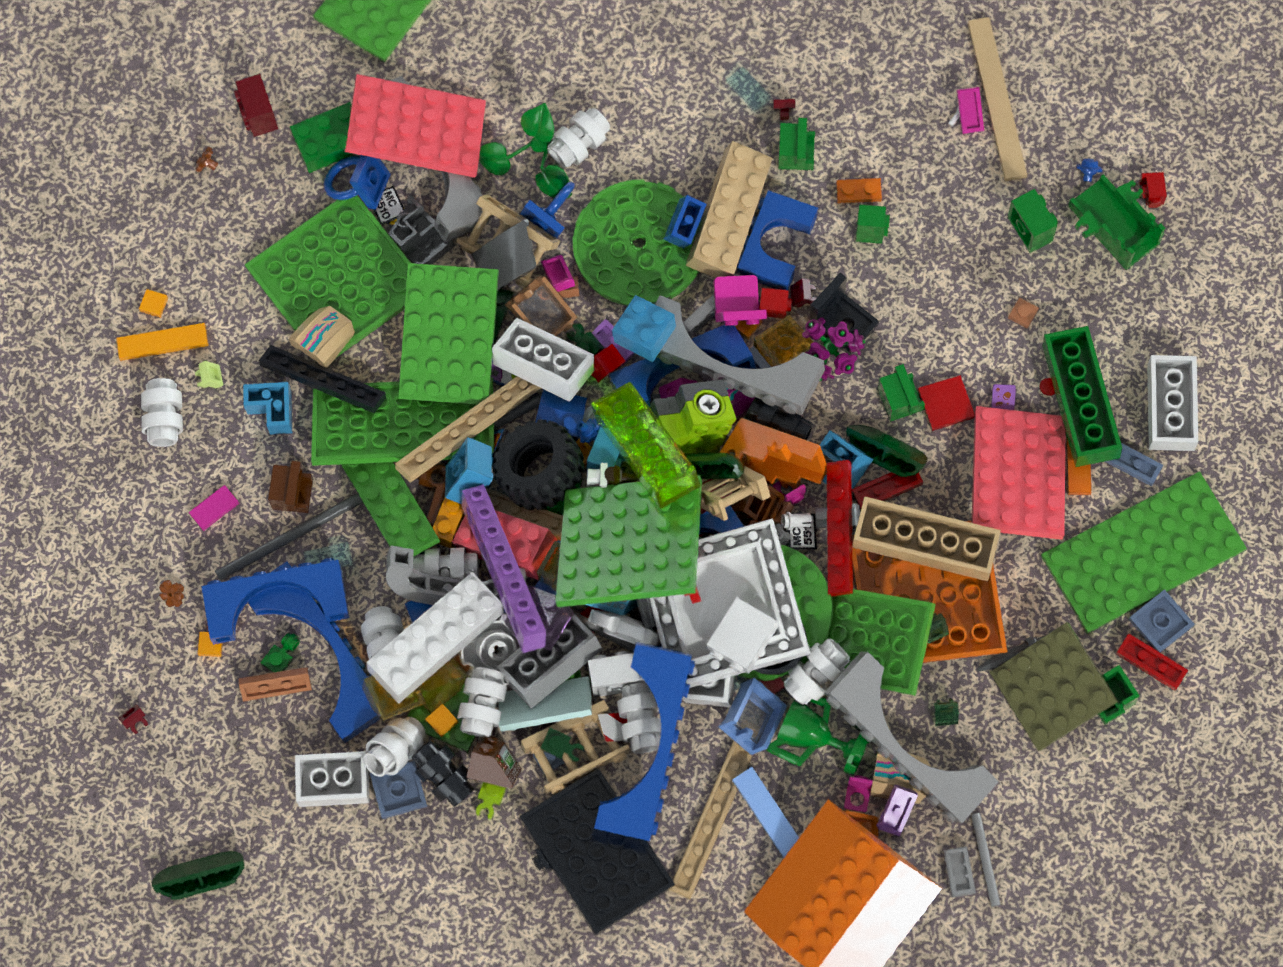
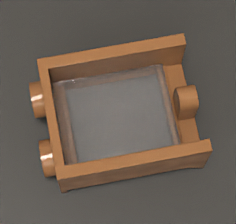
[505,276,578,336]

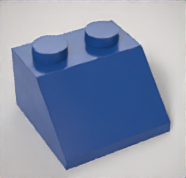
[535,389,587,441]

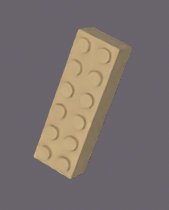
[685,141,773,278]
[852,497,1001,581]

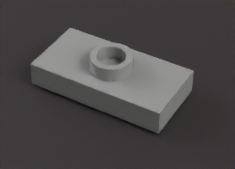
[943,846,976,898]

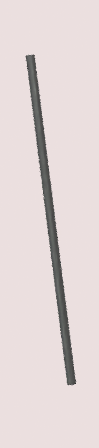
[215,375,593,581]

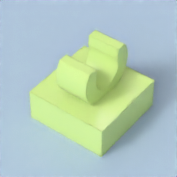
[195,361,223,388]

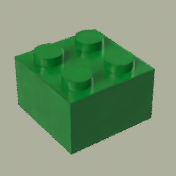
[1007,189,1058,253]

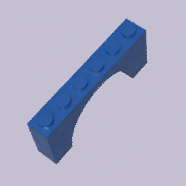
[609,324,756,424]
[201,558,350,645]

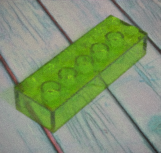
[590,382,701,509]

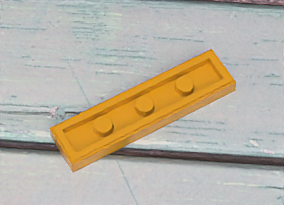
[116,323,209,361]

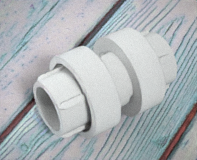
[548,108,610,168]
[141,378,183,447]
[413,548,479,580]
[361,606,404,660]
[784,639,850,704]
[457,667,507,737]
[617,683,661,754]
[363,717,426,777]

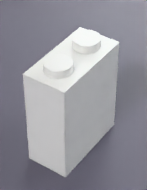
[707,597,779,673]

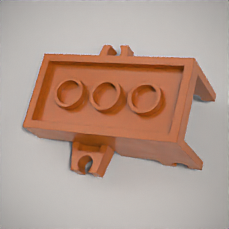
[720,418,827,491]

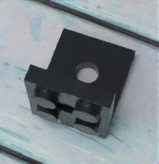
[809,273,879,355]

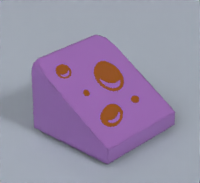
[991,384,1016,410]

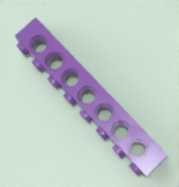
[462,485,546,653]

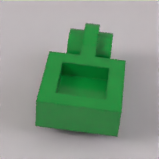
[260,632,300,673]

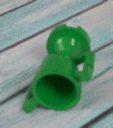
[766,697,869,776]

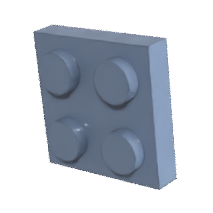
[1128,589,1195,653]
[370,761,428,820]

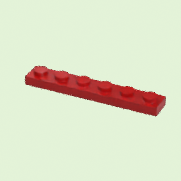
[827,460,853,597]

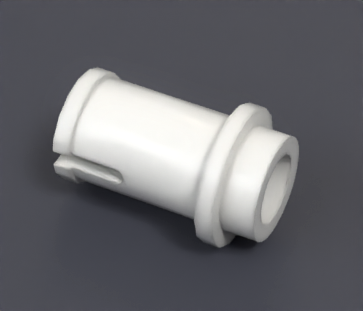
[781,512,811,530]

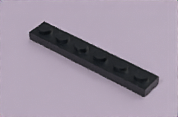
[259,345,386,414]

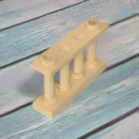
[456,195,561,288]
[673,452,771,521]
[521,700,630,795]

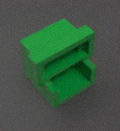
[778,118,815,170]
[877,364,925,422]
[1098,665,1140,725]

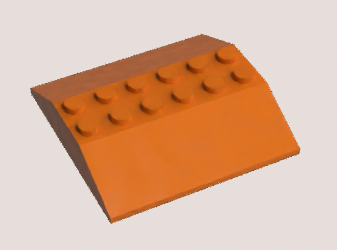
[852,520,1007,663]
[744,799,942,967]

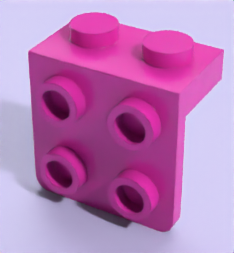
[713,275,767,326]

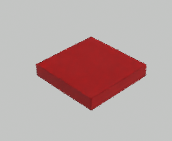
[917,375,975,431]

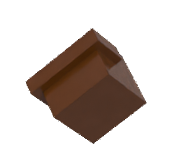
[268,461,314,513]
[730,485,785,526]

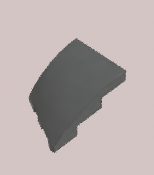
[388,195,456,265]
[472,219,536,291]

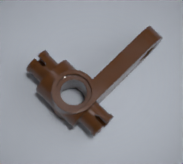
[416,464,446,528]

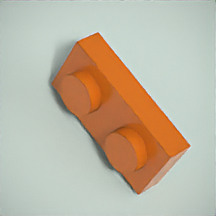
[836,178,882,203]

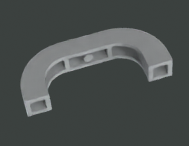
[386,546,526,605]

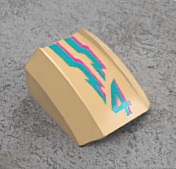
[289,306,355,368]
[870,751,931,804]

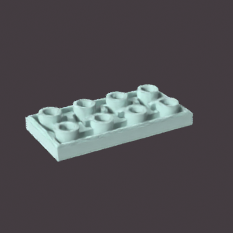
[499,676,592,732]

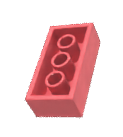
[452,510,557,580]

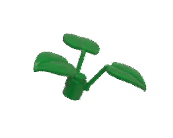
[479,103,572,198]

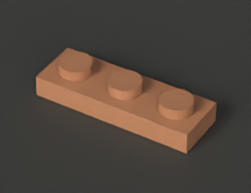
[239,667,312,701]

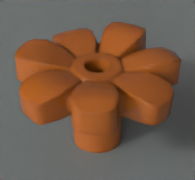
[196,146,218,172]
[159,580,184,608]

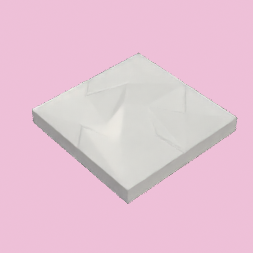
[649,519,811,688]

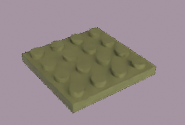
[990,622,1118,751]

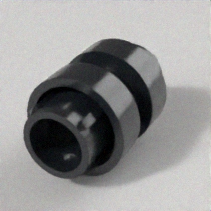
[745,397,813,440]
[411,739,475,807]

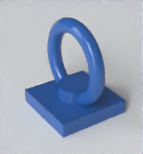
[324,155,391,209]
[520,182,575,238]

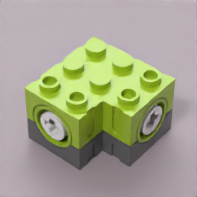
[643,379,736,462]

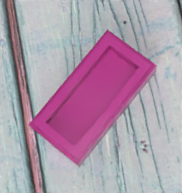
[956,87,985,134]
[541,254,575,292]
[188,485,239,531]

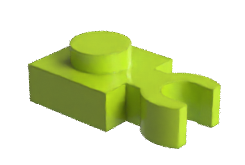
[476,782,506,820]

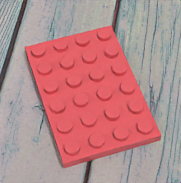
[345,74,486,178]
[971,406,1066,540]

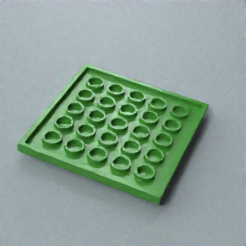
[245,195,411,358]
[555,475,702,607]

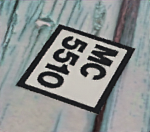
[373,185,405,225]
[788,513,817,550]

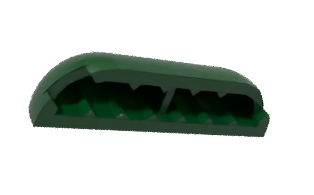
[846,425,928,477]
[665,453,744,479]
[152,851,245,900]

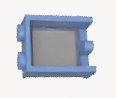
[718,678,787,755]

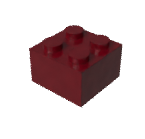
[234,74,278,137]

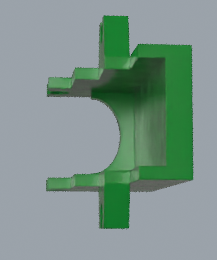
[1068,174,1166,270]

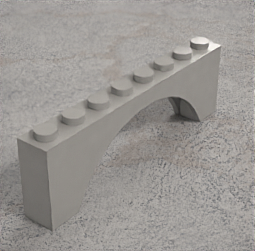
[390,76,492,243]
[655,295,825,416]
[824,652,999,823]

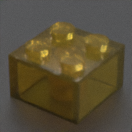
[753,315,813,367]

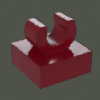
[773,99,796,120]
[790,278,816,308]
[118,704,148,734]

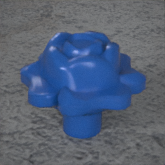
[1076,159,1103,182]
[577,419,600,443]

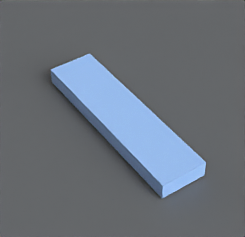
[732,767,799,858]

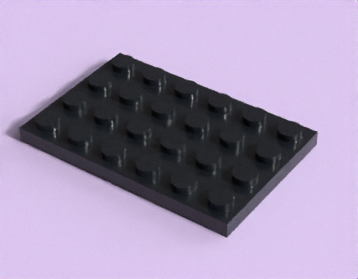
[519,768,675,936]

